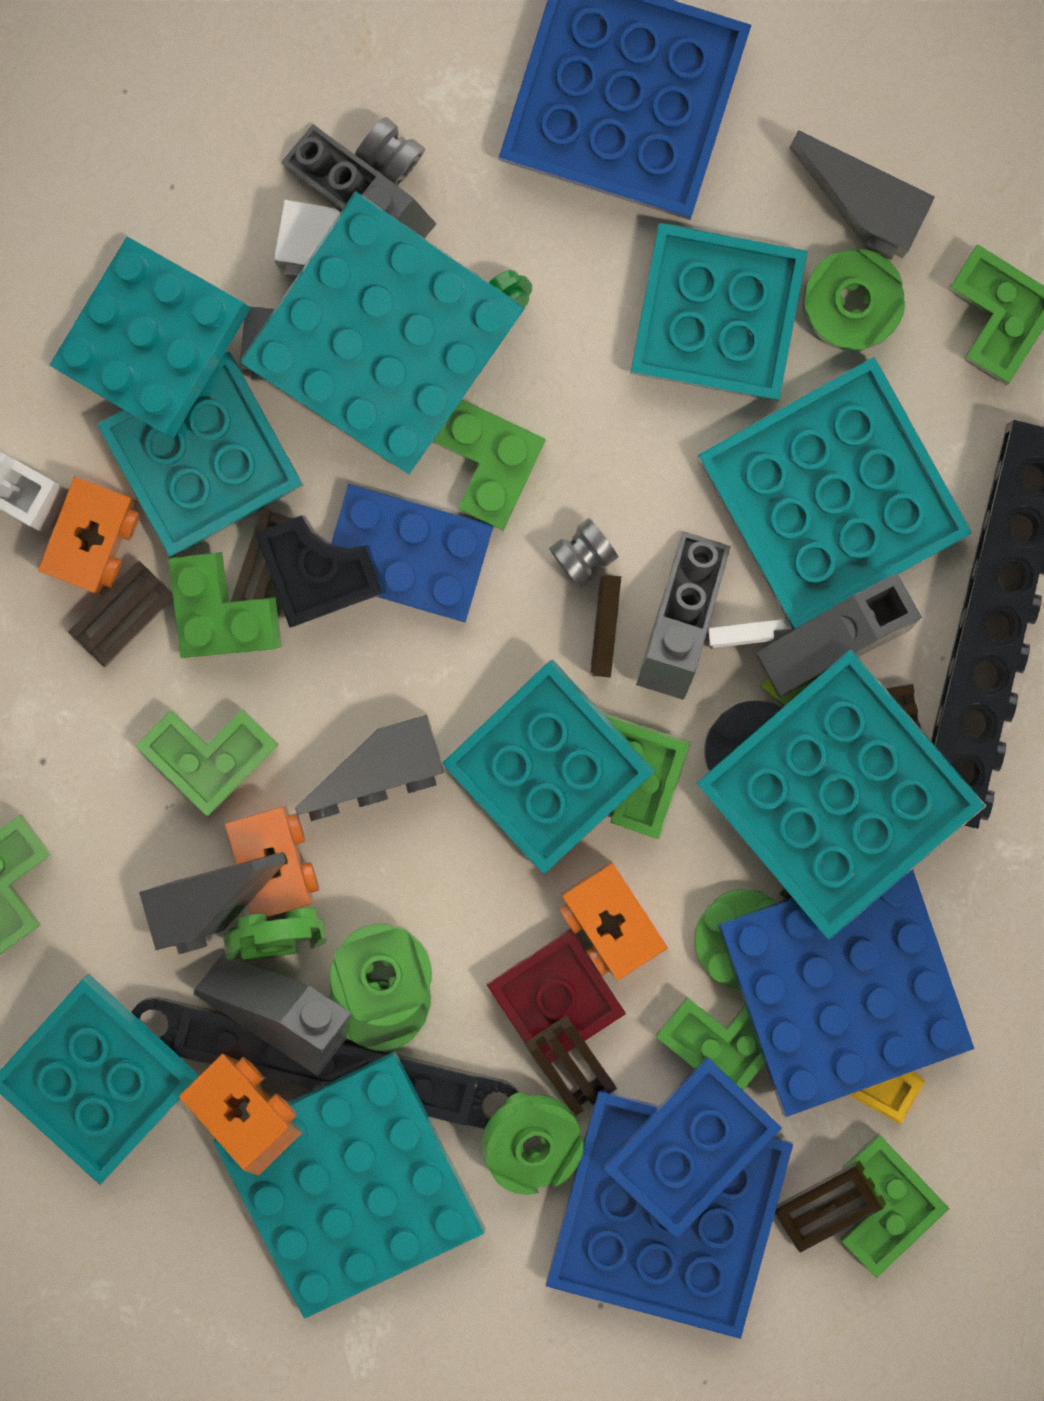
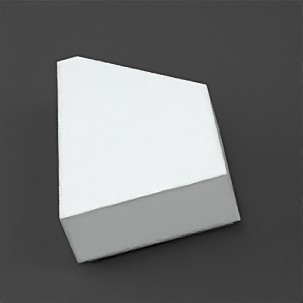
[706,619,793,649]

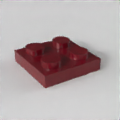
[486,928,626,1063]

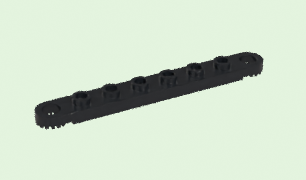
[131,997,520,1129]

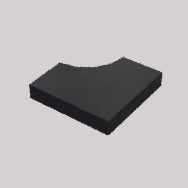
[255,515,386,628]

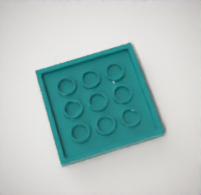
[240,191,525,475]
[697,357,972,630]
[697,650,986,939]
[213,1051,485,1319]

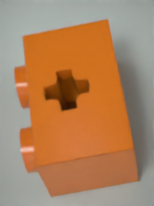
[38,476,140,594]
[224,806,319,917]
[559,861,668,981]
[178,1054,303,1175]

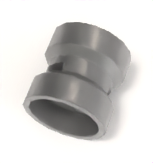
[355,117,425,186]
[549,518,619,588]

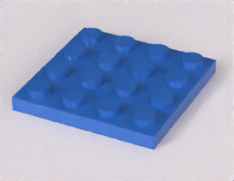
[499,0,751,220]
[717,869,974,1117]
[546,1089,793,1339]

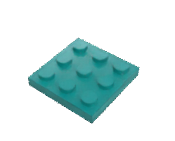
[630,223,807,402]
[49,236,251,439]
[97,351,304,558]
[442,659,656,874]
[0,973,200,1185]

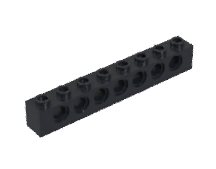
[930,420,1044,829]

